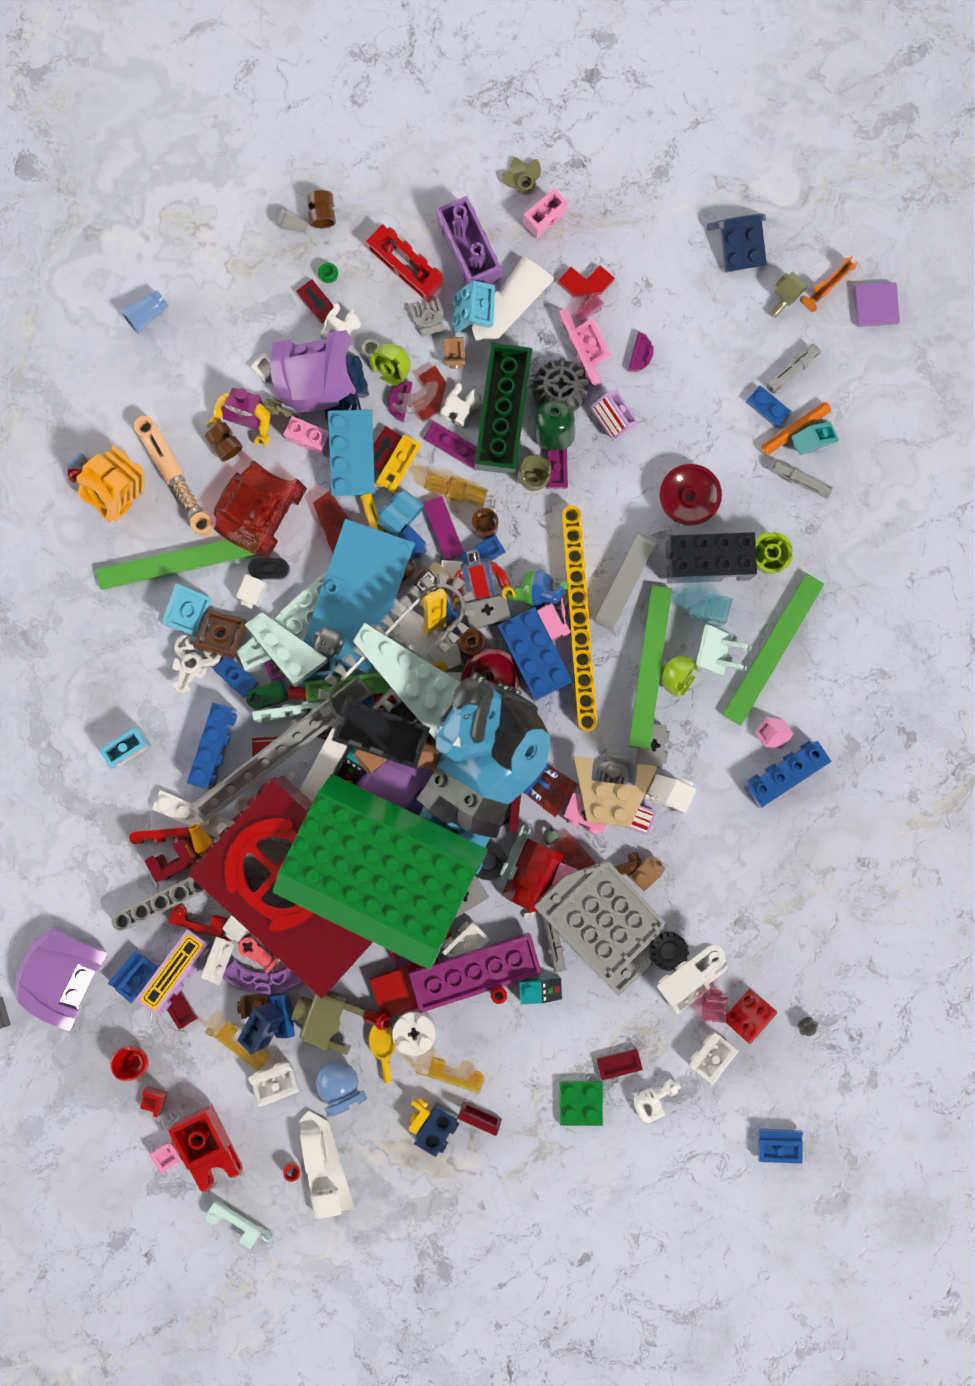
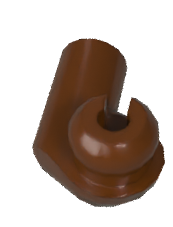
[614,852,641,875]

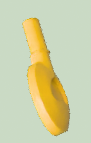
[369,1025,396,1083]

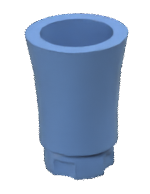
[120,291,168,334]

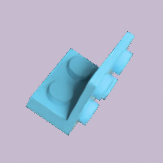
[452,281,495,333]

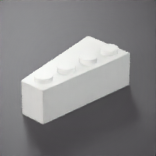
[643,774,697,813]

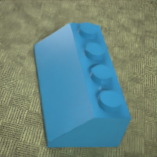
[328,409,375,496]

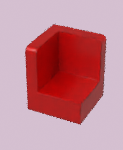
[140,1086,168,1118]

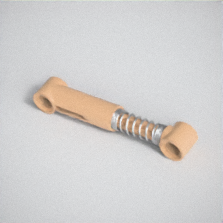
[134,416,215,537]

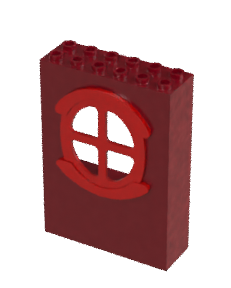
[189,775,373,999]

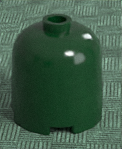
[535,400,576,451]

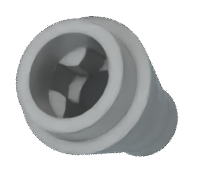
[277,209,309,233]

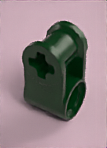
[246,679,289,710]

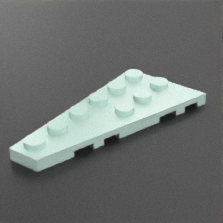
[237,570,328,671]
[353,623,460,740]

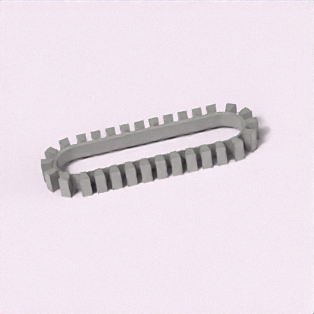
[318,573,475,729]

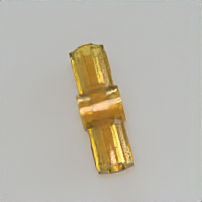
[424,471,488,508]

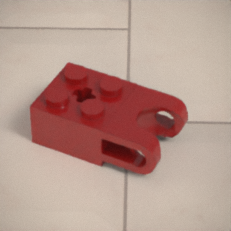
[168,1104,243,1192]

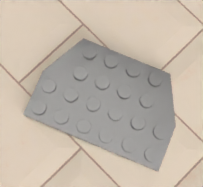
[534,861,665,996]

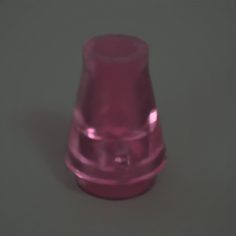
[574,292,604,323]

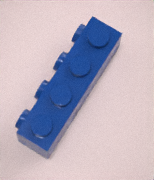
[187,702,237,789]
[744,740,832,808]

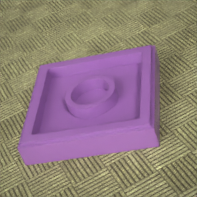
[854,282,900,327]

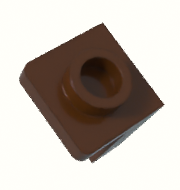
[237,994,269,1019]

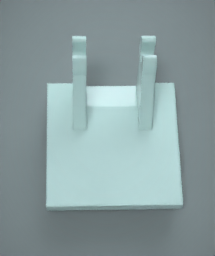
[696,625,752,676]

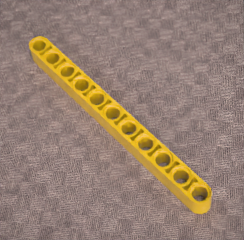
[561,505,597,732]

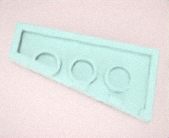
[245,612,329,687]
[252,701,324,724]

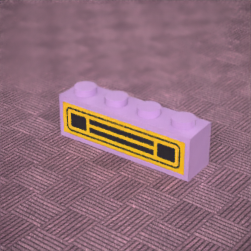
[135,929,211,1015]

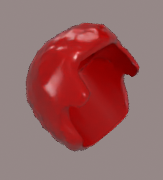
[110,1046,149,1081]

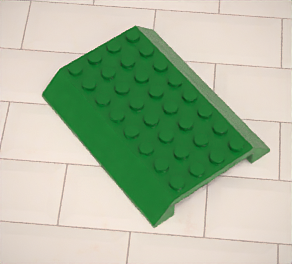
[273,774,488,970]

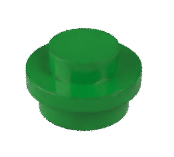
[318,263,339,284]

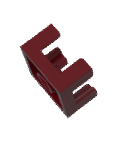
[144,838,202,883]

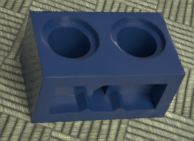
[237,1002,285,1054]
[414,1102,459,1157]

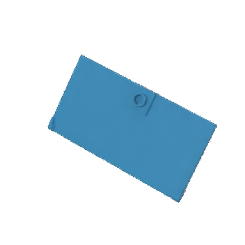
[304,519,415,674]

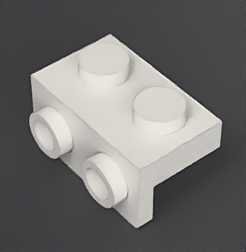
[442,920,490,958]
[200,937,234,985]
[689,1032,739,1085]
[248,1062,300,1107]

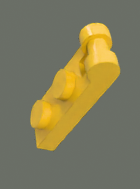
[376,434,422,495]
[421,589,447,636]

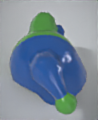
[506,570,569,608]

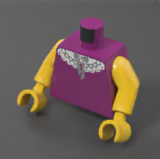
[207,388,270,447]

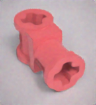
[238,936,279,974]

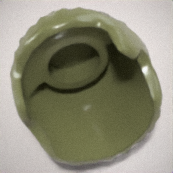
[518,454,551,491]

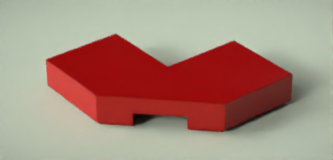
[557,265,615,297]

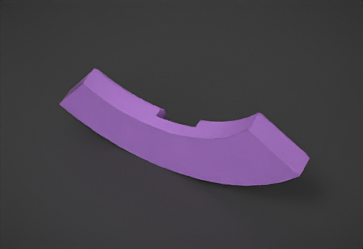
[222,959,303,995]

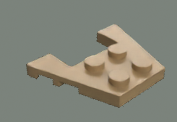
[574,756,657,827]

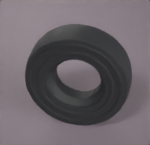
[476,842,507,880]

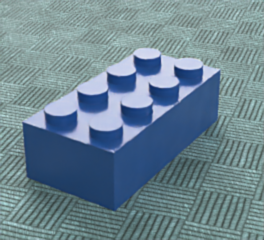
[497,607,573,702]

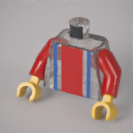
[452,549,516,612]

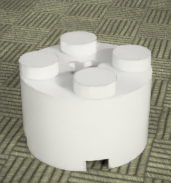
[393,1009,436,1056]

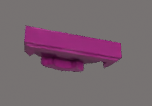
[627,331,654,372]
[388,382,413,423]

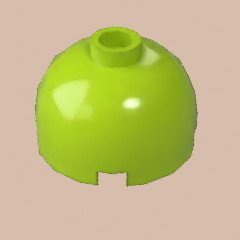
[369,343,411,385]
[756,532,793,574]
[661,656,699,699]

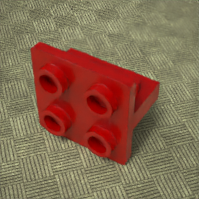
[723,989,777,1044]

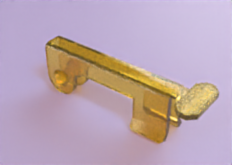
[205,1021,269,1071]
[416,1057,484,1094]

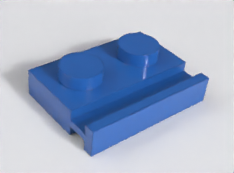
[108,950,158,1003]
[758,1128,803,1164]

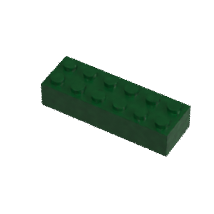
[475,342,532,475]

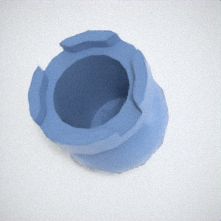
[316,1061,367,1117]

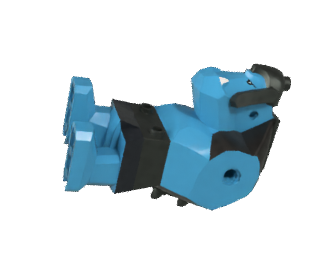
[417,672,550,874]

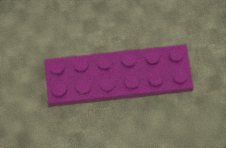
[408,932,542,1013]

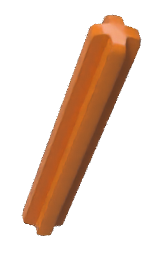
[760,402,831,456]

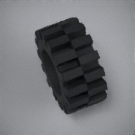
[650,931,689,971]

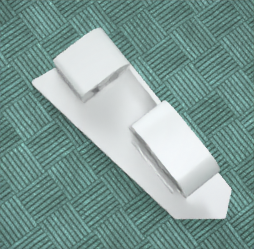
[472,257,554,341]
[385,599,462,669]
[299,1110,355,1218]

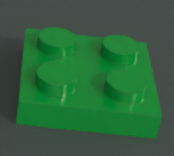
[560,1081,603,1126]

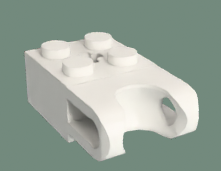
[657,945,728,1014]

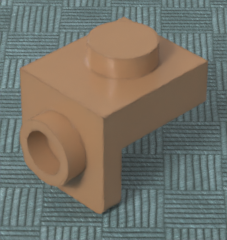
[443,337,465,369]
[629,854,665,891]

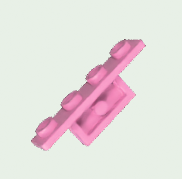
[559,309,612,386]

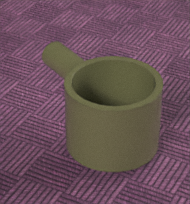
[770,272,808,318]

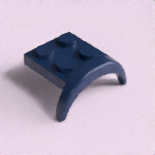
[707,213,767,272]

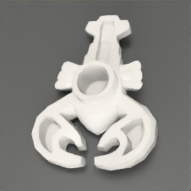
[172,634,221,695]

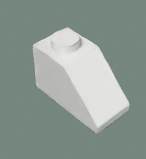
[222,915,249,943]

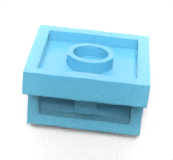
[161,584,212,637]

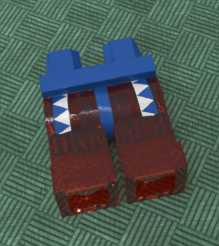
[523,763,579,817]

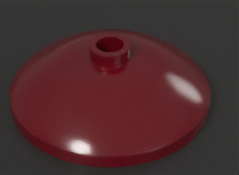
[659,464,722,526]
[461,648,520,689]

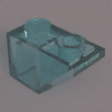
[684,593,733,627]

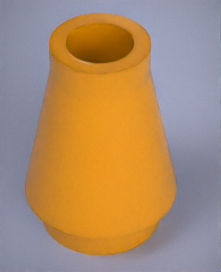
[188,823,214,856]

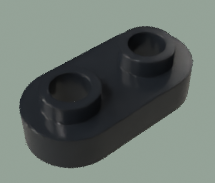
[248,558,290,580]

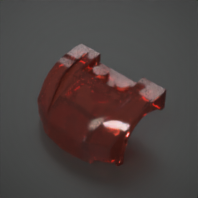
[213,460,307,558]

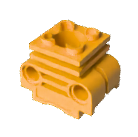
[77,445,145,523]

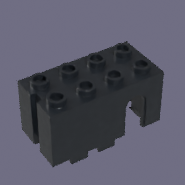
[665,532,757,584]
[331,699,430,769]

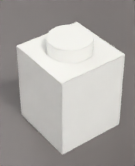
[236,574,268,609]

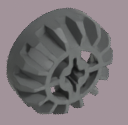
[532,358,588,413]

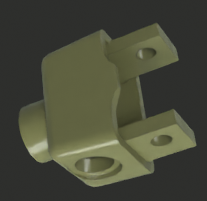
[291,991,366,1055]

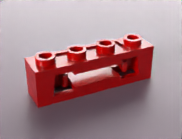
[366,224,443,302]

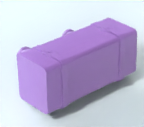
[436,196,502,285]

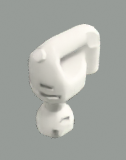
[634,1079,681,1123]

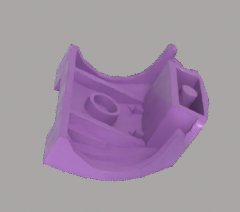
[270,330,356,412]
[356,760,434,816]
[14,927,107,1031]

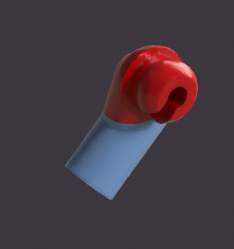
[67,452,88,483]

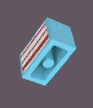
[99,727,152,769]

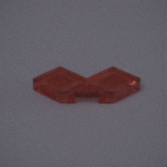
[412,365,446,422]

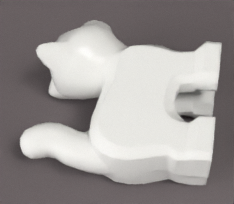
[320,303,361,340]
[440,383,482,428]

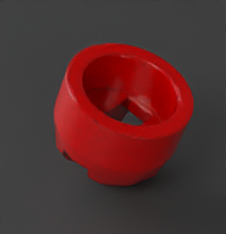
[283,1162,300,1182]

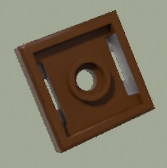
[193,609,248,659]

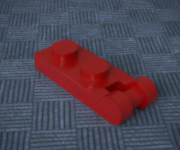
[129,827,191,844]

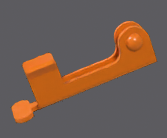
[802,256,858,312]

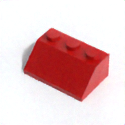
[501,838,564,913]

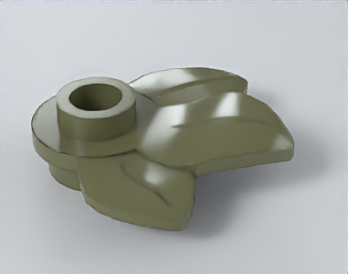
[502,157,541,195]
[262,397,299,419]

